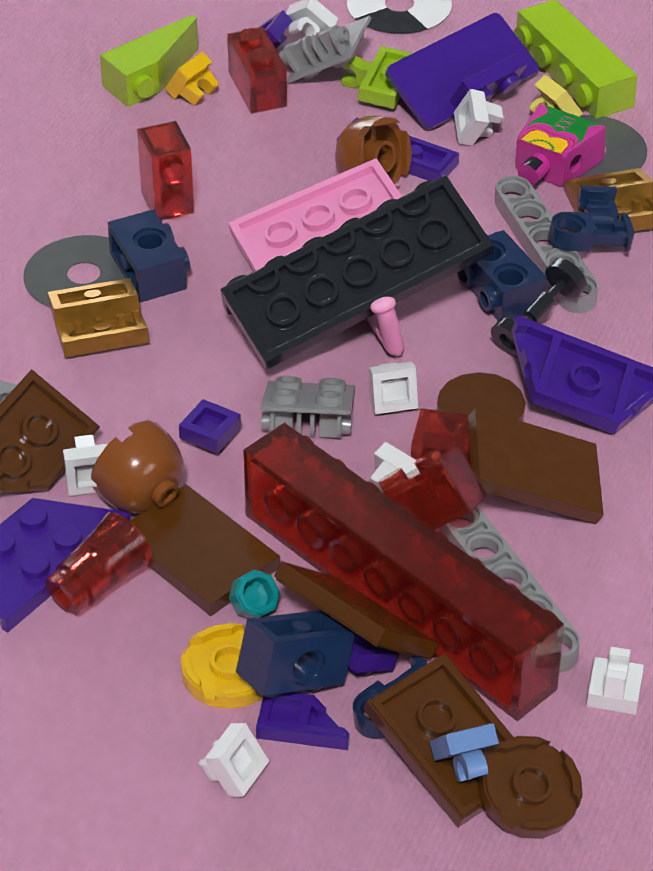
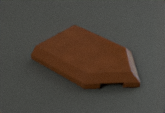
[0,369,101,493]

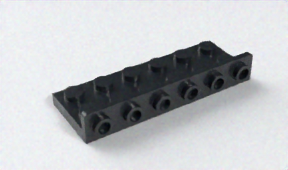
[220,175,494,370]

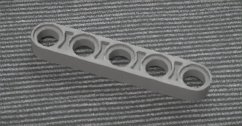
[494,176,598,313]
[439,500,580,673]

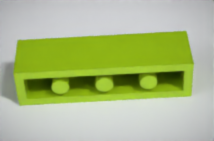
[514,0,638,119]

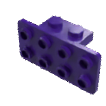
[385,13,539,129]

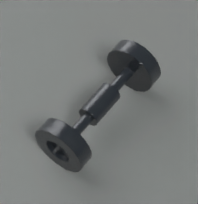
[491,258,587,358]

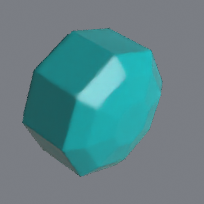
[229,569,280,619]

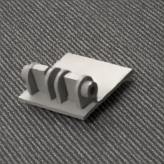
[280,16,371,83]
[260,376,355,438]

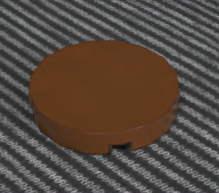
[437,372,526,442]
[478,736,583,839]

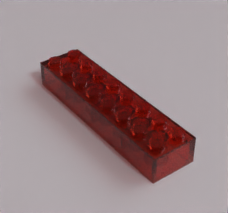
[243,422,564,722]

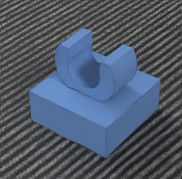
[430,723,499,782]

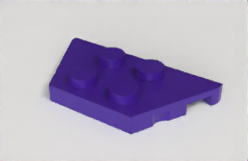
[511,315,653,434]
[0,498,131,633]

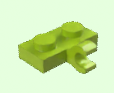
[341,46,412,109]

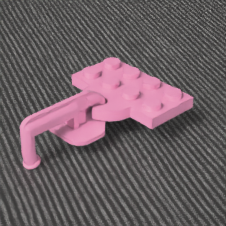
[228,158,404,357]

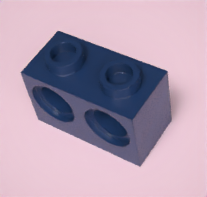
[457,230,547,321]

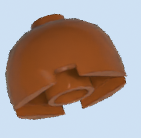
[335,115,412,189]
[91,420,184,514]

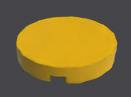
[180,623,263,709]

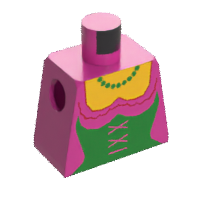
[516,104,606,186]

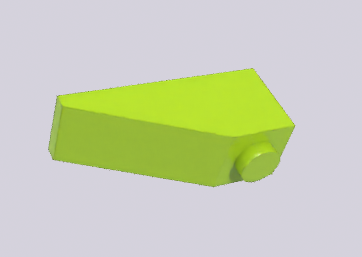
[100,14,198,107]

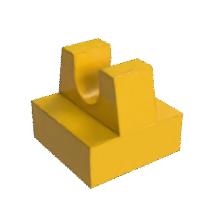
[164,51,219,106]

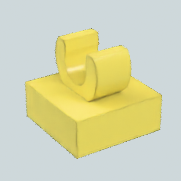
[529,74,583,117]

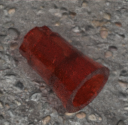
[45,512,153,615]

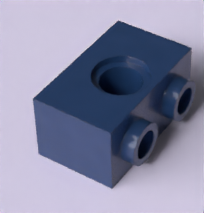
[107,209,190,303]
[236,610,356,698]

